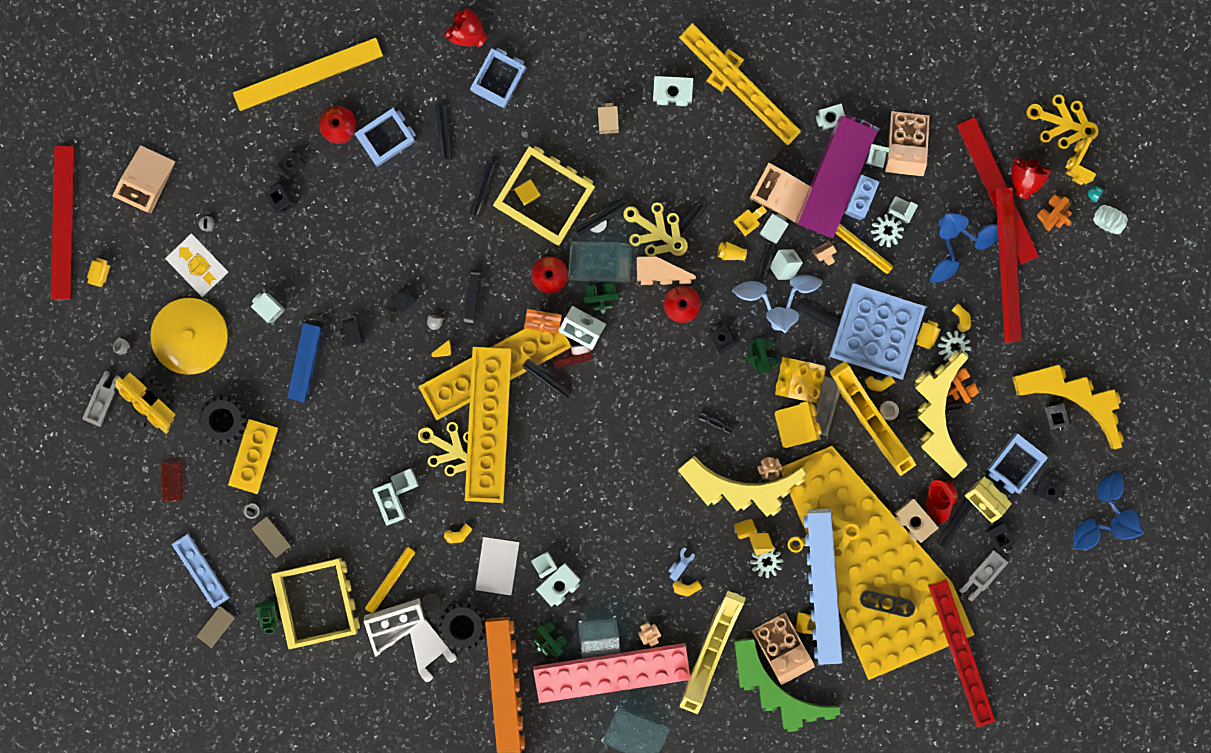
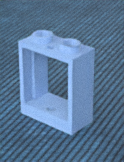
[470,48,526,109]
[355,108,416,167]
[843,175,879,220]
[987,433,1048,494]

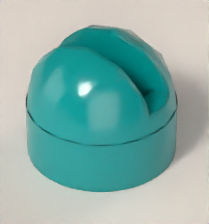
[1088,186,1104,203]

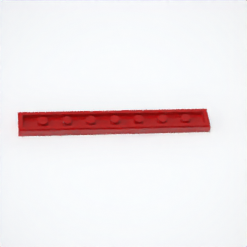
[957,117,1039,265]
[51,146,75,300]
[996,187,1022,343]
[928,578,995,728]

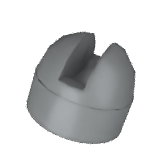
[199,216,215,232]
[427,315,443,330]
[113,338,130,355]
[243,503,260,519]

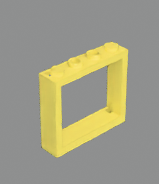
[493,146,595,246]
[272,558,360,649]

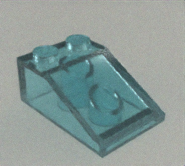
[568,242,632,283]
[578,616,621,659]
[602,705,670,753]

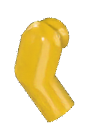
[952,303,971,332]
[865,376,895,392]
[444,523,473,543]
[673,580,702,596]

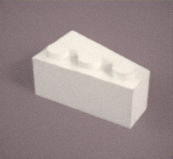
[364,599,425,657]

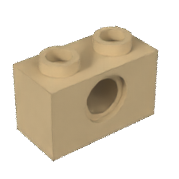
[598,103,619,134]
[894,498,938,543]

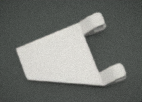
[410,619,457,682]

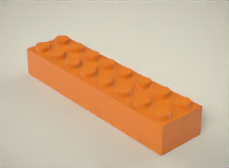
[485,617,525,753]

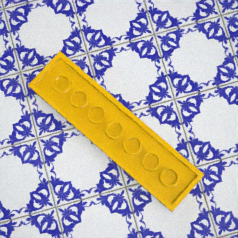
[418,328,571,420]
[465,347,512,503]

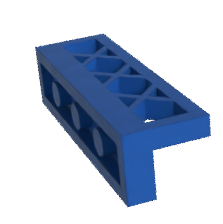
[287,323,323,402]

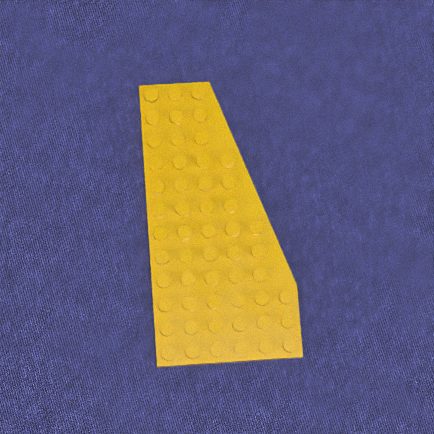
[780,446,974,680]

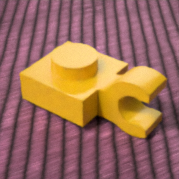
[733,205,767,236]

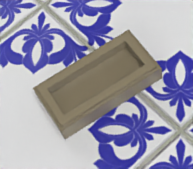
[252,517,291,558]
[196,606,236,648]

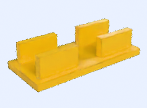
[115,373,176,434]
[228,419,278,494]

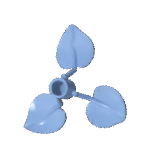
[732,274,823,333]

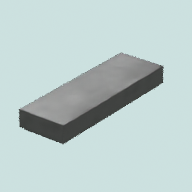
[815,376,840,436]

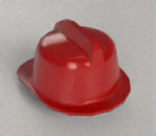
[926,480,958,523]

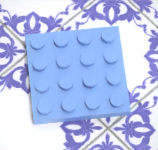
[829,283,926,380]

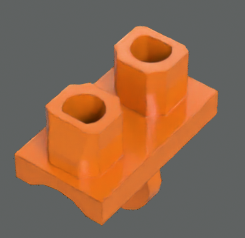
[1037,195,1072,231]
[524,309,562,334]
[947,368,979,404]

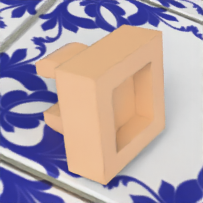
[812,241,836,266]

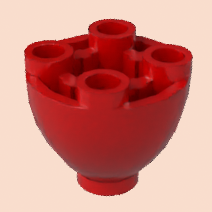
[444,8,487,47]
[319,106,357,144]
[1011,157,1051,199]
[531,256,569,294]
[663,285,701,323]

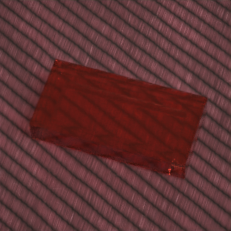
[554,352,592,369]
[161,462,182,502]

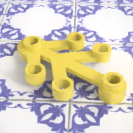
[624,203,688,257]
[418,422,468,476]

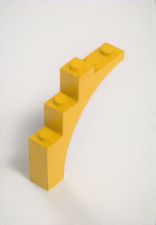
[830,361,916,476]
[1012,365,1123,449]

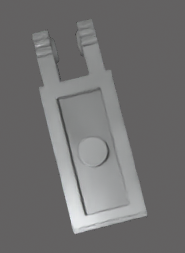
[83,371,121,427]
[959,550,1008,601]

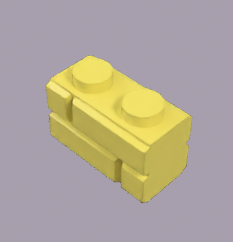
[965,476,1012,523]

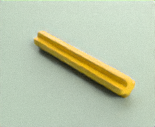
[835,223,893,274]
[365,547,415,613]

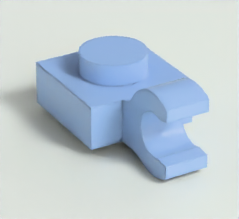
[669,547,695,582]

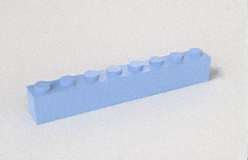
[804,509,842,665]

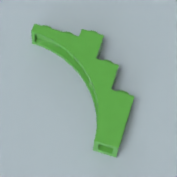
[734,638,840,732]

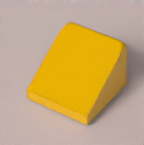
[514,179,541,206]
[432,340,452,357]
[734,519,757,539]
[749,533,774,556]
[795,613,816,634]

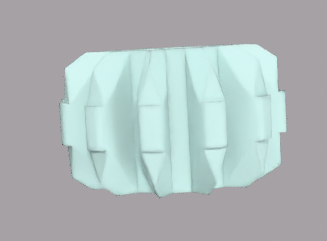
[1093,205,1128,234]
[871,214,904,247]
[938,331,971,361]
[750,546,783,578]

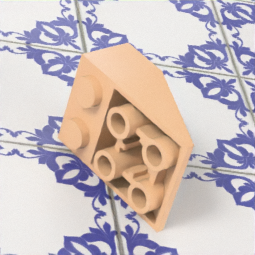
[885,111,930,176]
[113,145,175,213]
[750,163,810,222]
[636,257,696,285]
[752,613,815,685]

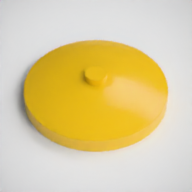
[151,298,228,375]

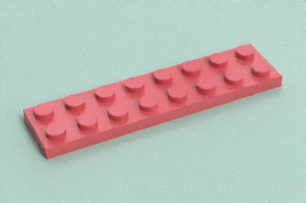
[533,643,690,703]

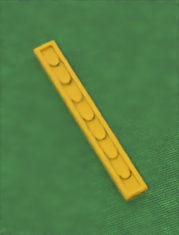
[679,23,801,145]
[233,38,383,111]

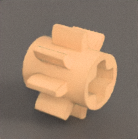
[758,457,783,481]
[638,622,661,647]

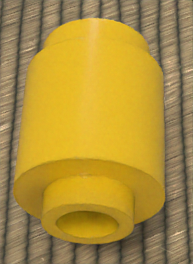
[87,258,110,287]
[916,320,941,350]

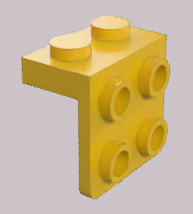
[1065,136,1096,185]
[775,357,826,403]
[775,401,822,448]

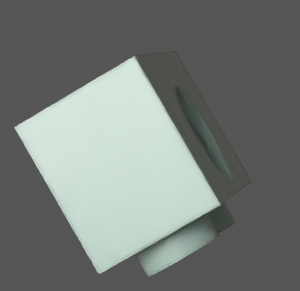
[653,76,693,106]
[251,293,286,323]
[559,306,606,350]
[373,482,406,526]
[536,563,580,607]

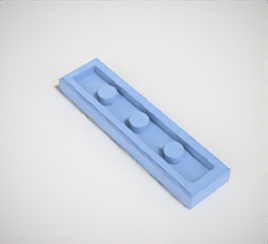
[172,533,230,608]

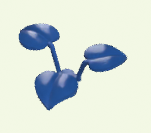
[929,213,999,283]
[1073,471,1144,550]

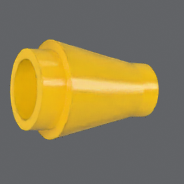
[717,241,747,261]

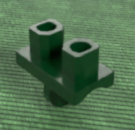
[584,283,619,315]
[744,338,777,374]
[255,600,280,634]
[533,622,567,658]

